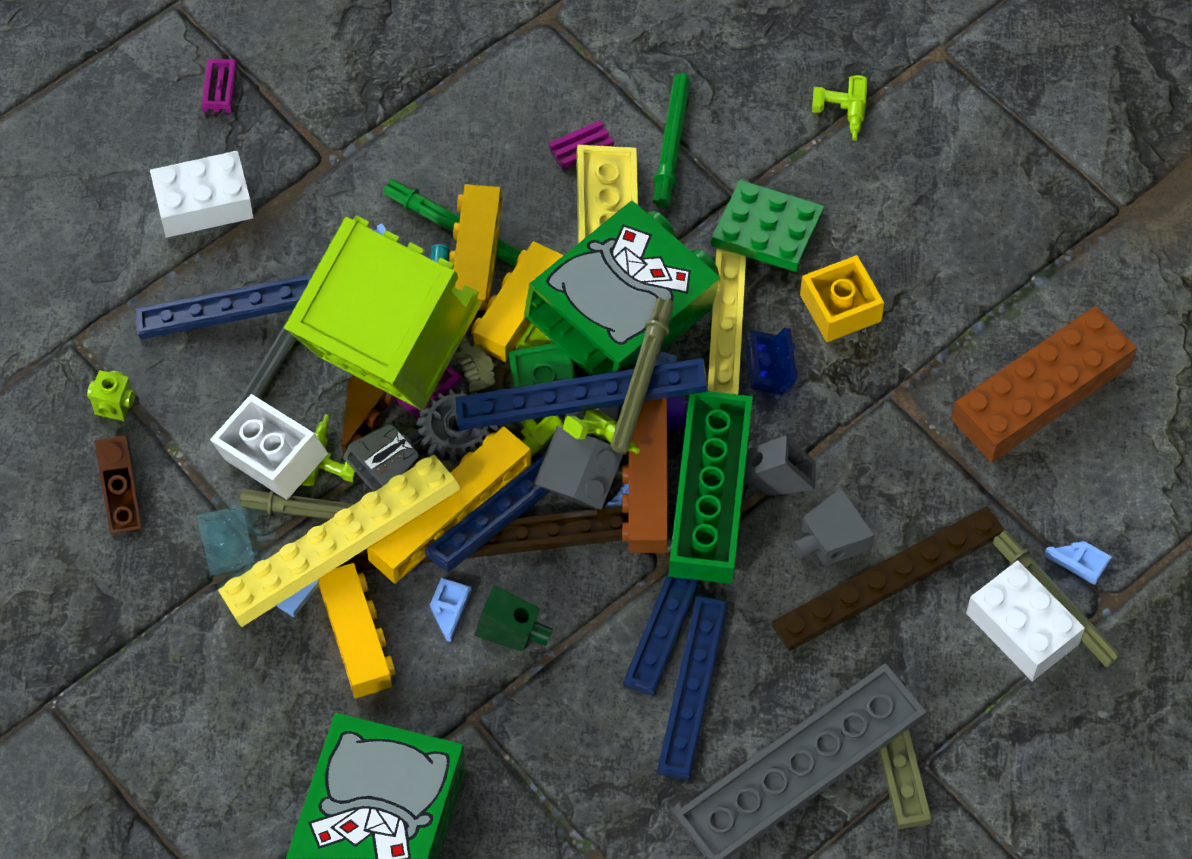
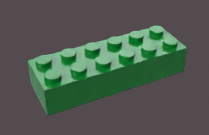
[668,391,753,584]

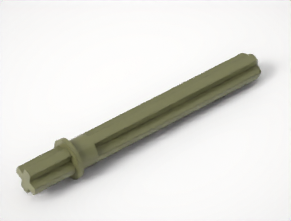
[611,297,674,454]
[240,489,354,520]
[993,530,1120,667]

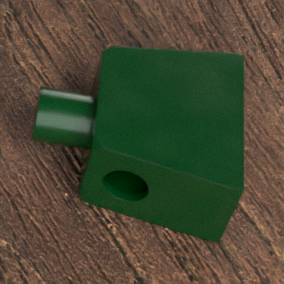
[474,585,553,651]

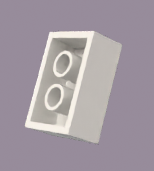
[150,151,253,238]
[210,394,328,500]
[966,560,1085,682]

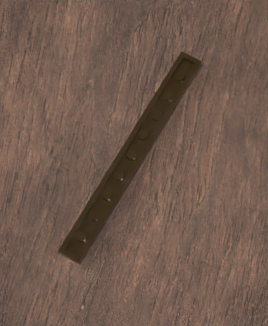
[336,506,629,571]

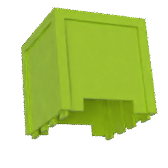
[284,215,483,411]

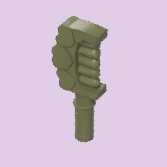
[455,334,496,395]

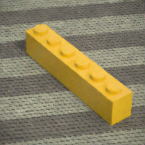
[367,426,531,584]

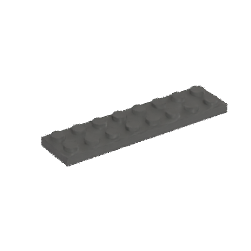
[674,663,926,859]

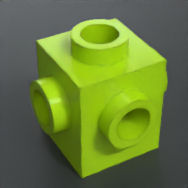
[87,370,135,421]

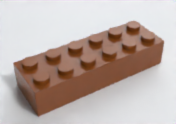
[951,306,1137,463]

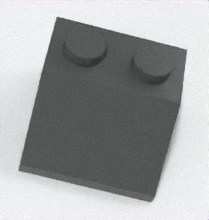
[534,426,623,510]

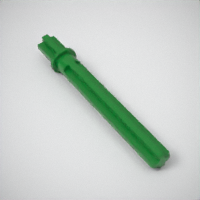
[652,72,690,209]
[384,178,522,267]

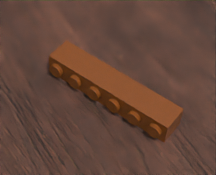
[622,369,667,553]

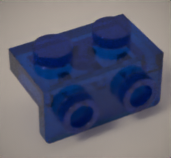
[744,327,798,395]

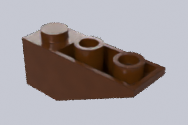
[342,375,397,456]
[94,435,142,534]

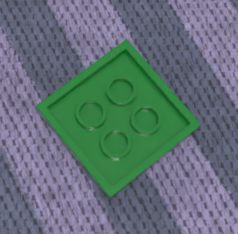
[711,180,824,272]

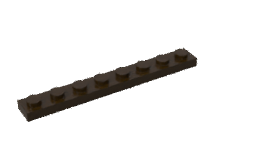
[772,506,1004,651]

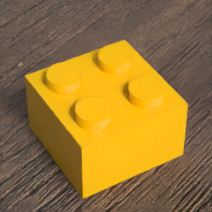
[800,255,884,343]

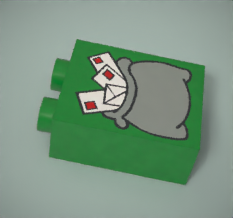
[523,200,721,376]
[286,713,466,859]

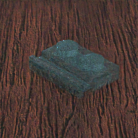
[197,506,255,576]

